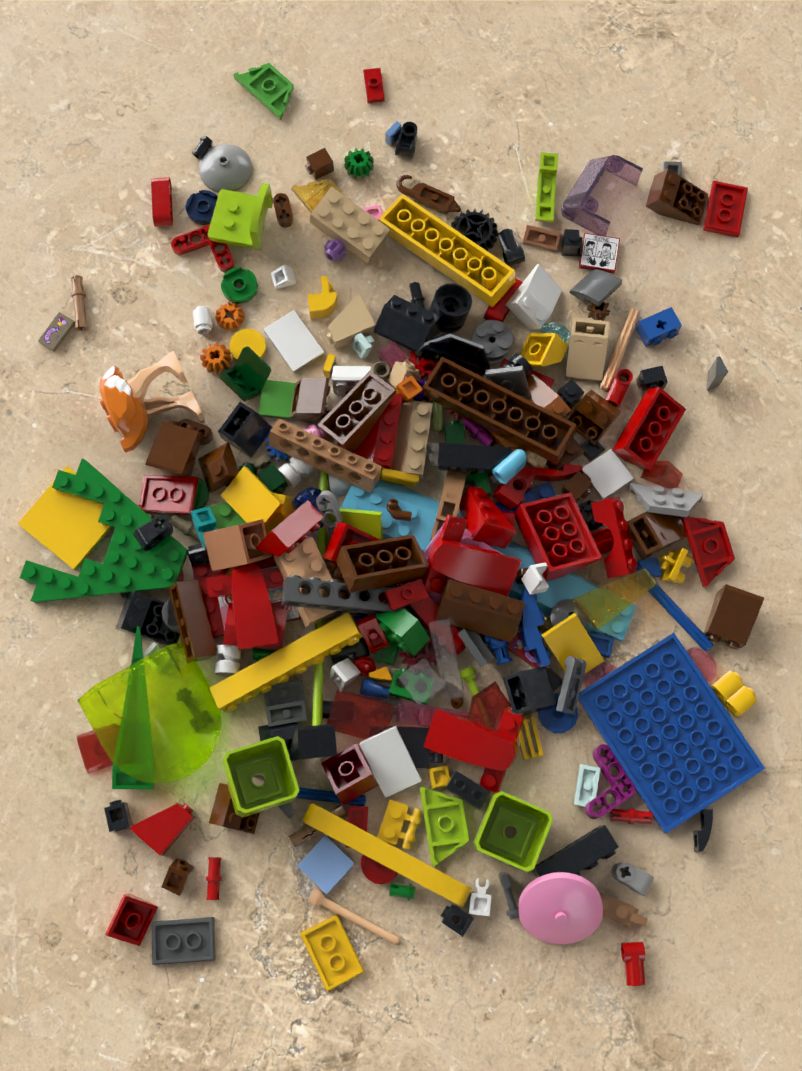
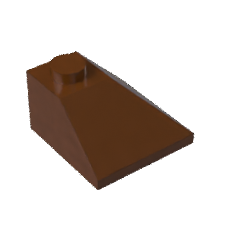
[198,443,239,493]

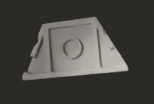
[629,483,703,517]

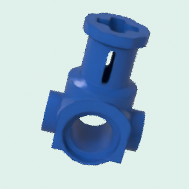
[481,634,513,666]

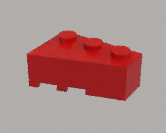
[459,486,517,549]

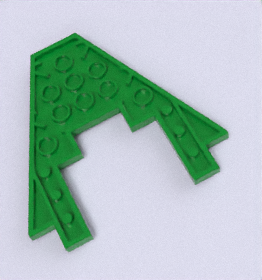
[20,458,189,603]

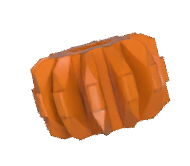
[200,342,232,375]

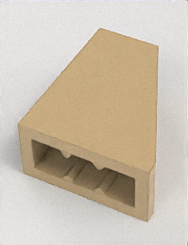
[326,294,376,349]

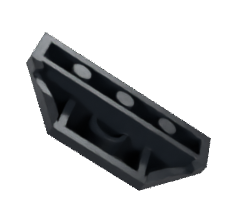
[416,333,490,377]

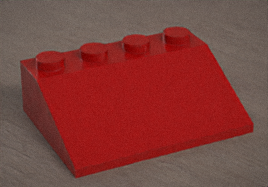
[345,391,403,470]
[515,492,602,582]

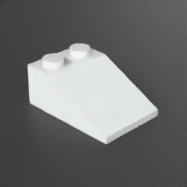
[506,264,562,330]

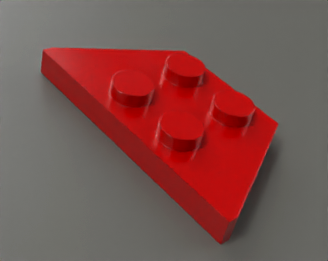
[680,515,735,587]

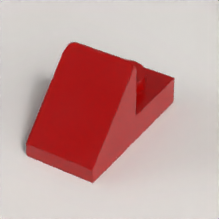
[356,613,390,653]

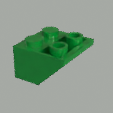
[375,609,430,656]

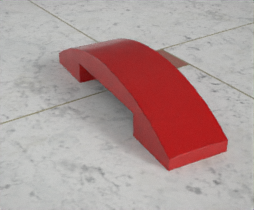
[525,464,583,482]

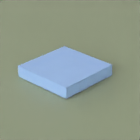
[297,835,355,895]

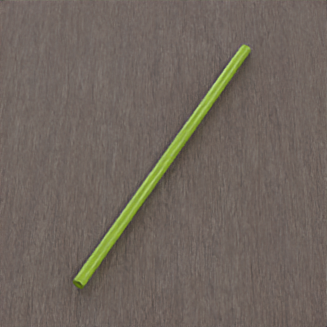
[312,471,329,726]

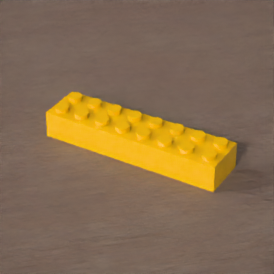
[379,194,516,308]

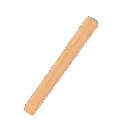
[600,309,640,391]

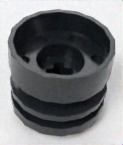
[429,283,472,333]

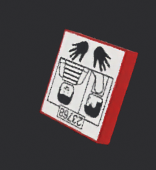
[579,233,620,274]

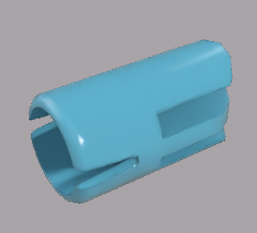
[493,449,527,484]

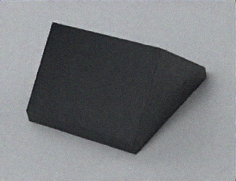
[289,724,337,760]

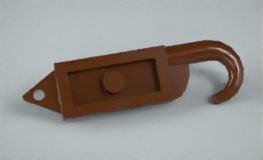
[396,175,461,215]

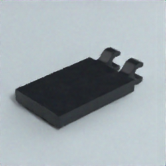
[369,725,443,769]

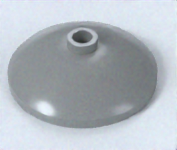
[199,144,252,192]

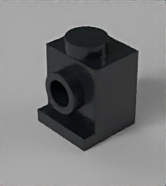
[562,229,582,257]
[636,365,668,391]
[104,800,133,832]
[440,904,474,937]

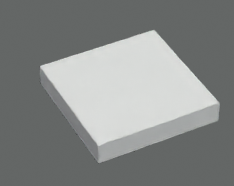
[581,449,634,500]

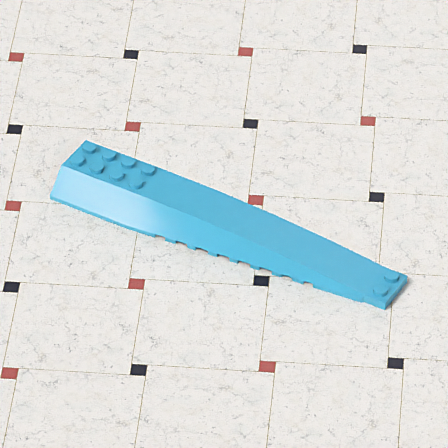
[341,480,637,642]

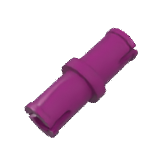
[461,418,495,446]

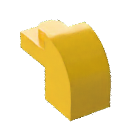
[308,276,338,319]

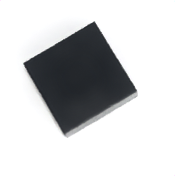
[580,438,605,462]

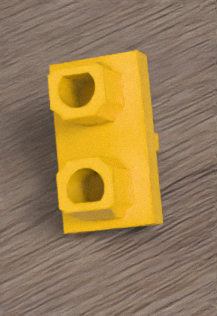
[659,548,693,584]

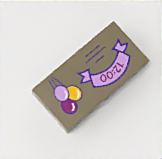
[38,312,75,352]

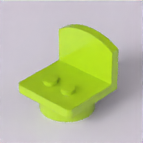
[208,183,273,250]

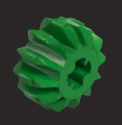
[344,148,374,179]

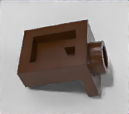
[162,858,194,896]

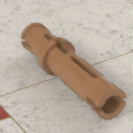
[71,275,87,331]
[288,804,347,847]

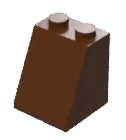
[145,420,203,476]
[704,584,764,649]

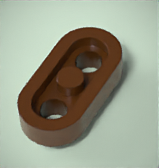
[179,419,213,445]

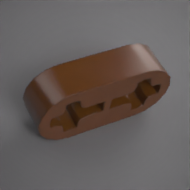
[273,193,293,227]

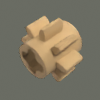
[525,450,547,468]

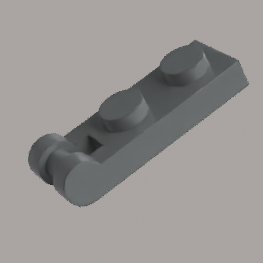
[556,656,586,715]

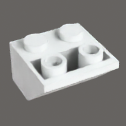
[332,366,371,396]

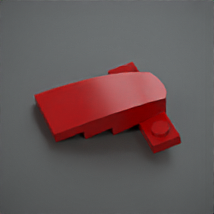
[423,514,522,597]
[206,564,284,650]
[423,709,525,793]

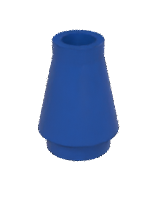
[360,678,390,699]

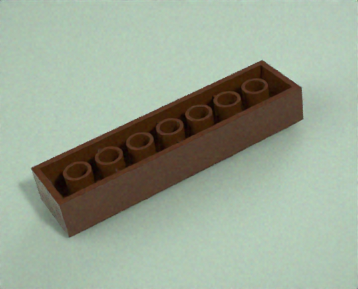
[423,357,577,465]

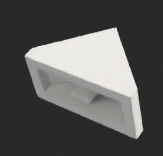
[329,658,361,692]

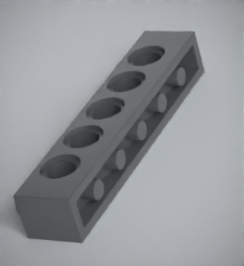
[281,575,404,615]

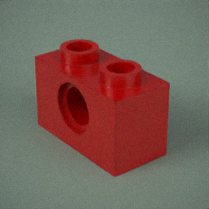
[492,467,535,510]

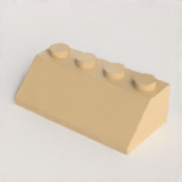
[391,401,433,481]

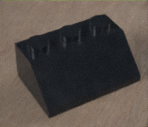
[374,295,441,352]

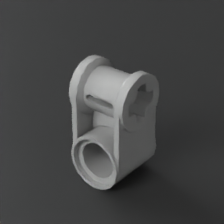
[612,862,654,897]

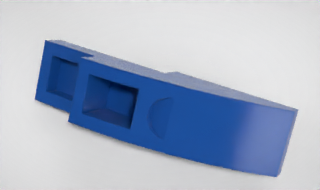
[519,588,551,667]

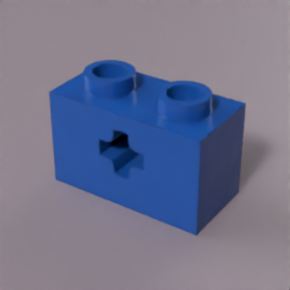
[636,307,682,347]

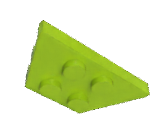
[420,787,469,867]

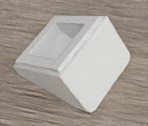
[271,265,296,289]

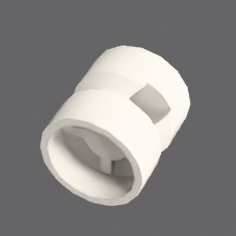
[278,457,314,488]
[214,645,242,676]

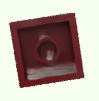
[321,743,379,805]

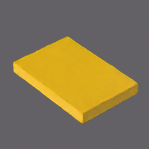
[221,466,284,527]
[542,613,604,674]
[300,914,365,992]

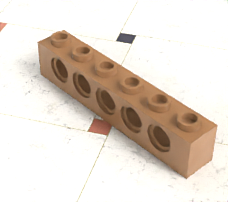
[269,419,382,494]

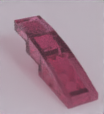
[396,701,479,728]

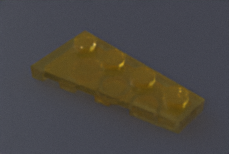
[572,568,657,631]

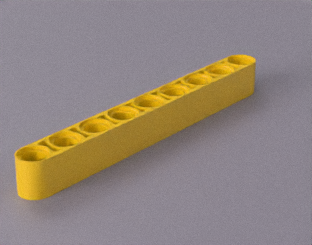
[301,803,472,907]

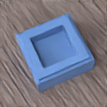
[385,121,402,146]

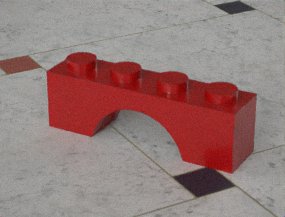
[591,497,637,578]

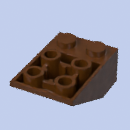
[646,168,708,225]
[627,511,687,560]

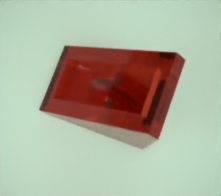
[640,461,683,489]

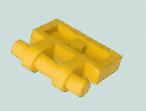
[377,800,422,850]

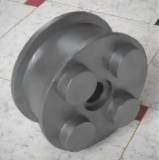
[472,320,513,365]

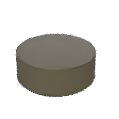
[253,454,272,470]

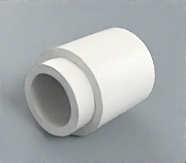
[193,306,213,335]

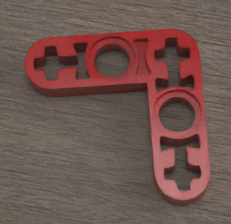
[171,225,235,273]

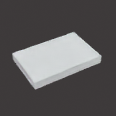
[263,310,324,373]
[359,726,422,798]

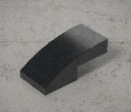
[693,809,713,852]

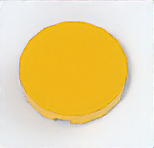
[229,329,267,361]

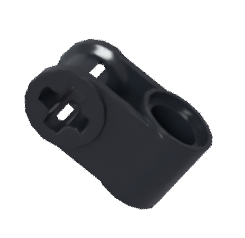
[395,122,417,159]
[133,515,173,551]

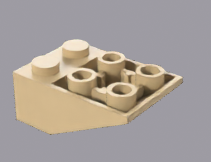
[565,318,610,382]

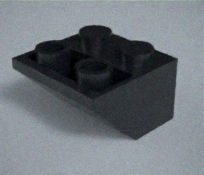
[218,402,273,458]
[503,667,557,716]

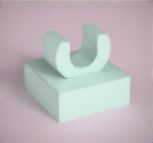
[351,333,375,360]

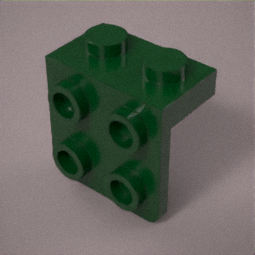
[219,346,271,402]

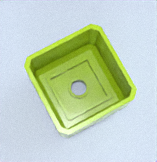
[222,736,300,818]
[473,791,553,872]

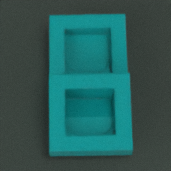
[191,506,217,547]

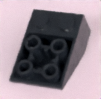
[115,591,180,648]

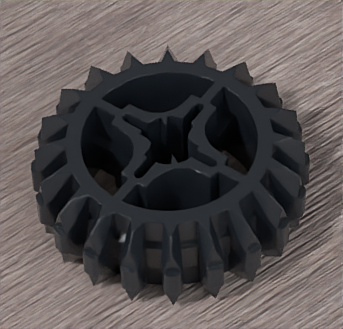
[451,209,498,252]

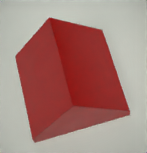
[105,894,158,946]

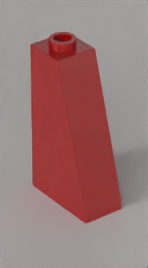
[404,597,466,656]

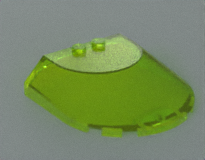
[77,642,222,783]

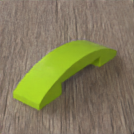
[535,152,559,222]

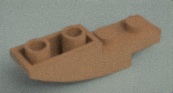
[430,468,467,540]

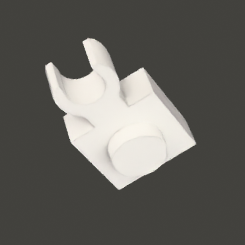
[469,878,492,916]

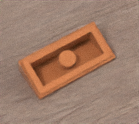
[523,225,562,251]

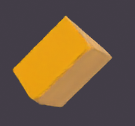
[369,666,392,683]

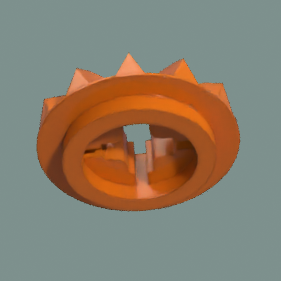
[215,302,245,330]

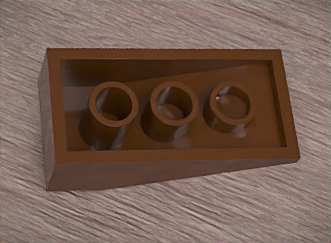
[318,371,397,453]

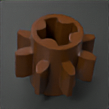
[587,302,610,321]

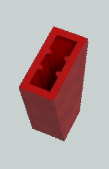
[130,803,195,856]

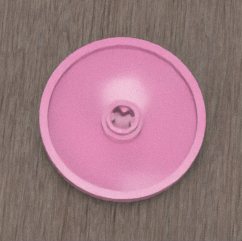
[518,872,603,944]

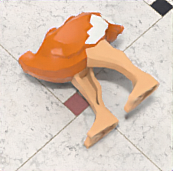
[99,351,205,453]

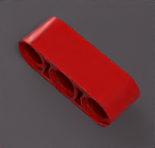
[151,177,173,227]
[483,279,523,323]

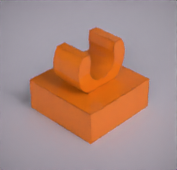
[396,375,423,402]

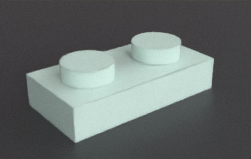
[573,764,600,809]

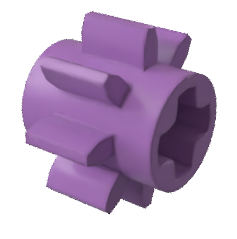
[324,239,346,262]

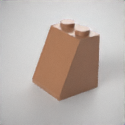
[203,519,272,571]

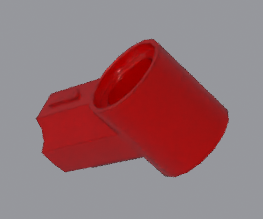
[605,368,633,408]
[621,942,645,986]

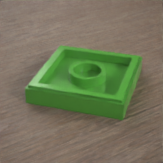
[258,380,296,420]

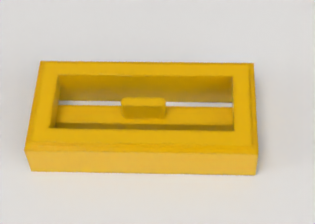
[379,468,419,487]
[518,716,544,760]

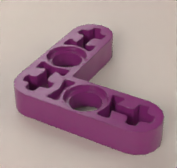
[585,744,636,819]

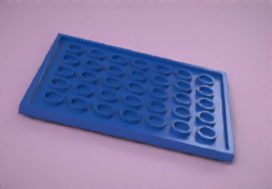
[578,633,765,834]

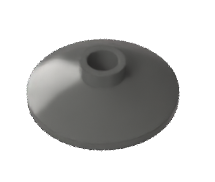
[550,599,589,630]

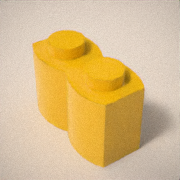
[710,670,757,717]

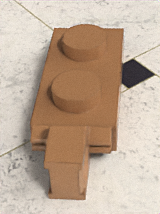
[599,892,648,927]

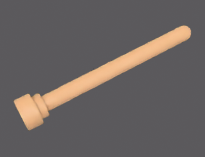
[308,887,399,944]

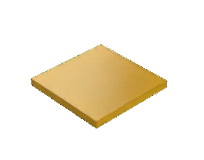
[18,465,112,571]

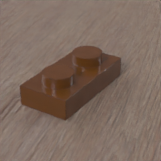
[546,437,585,470]

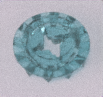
[540,323,570,341]

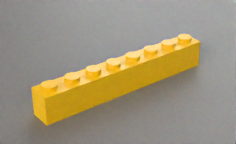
[209,612,363,712]

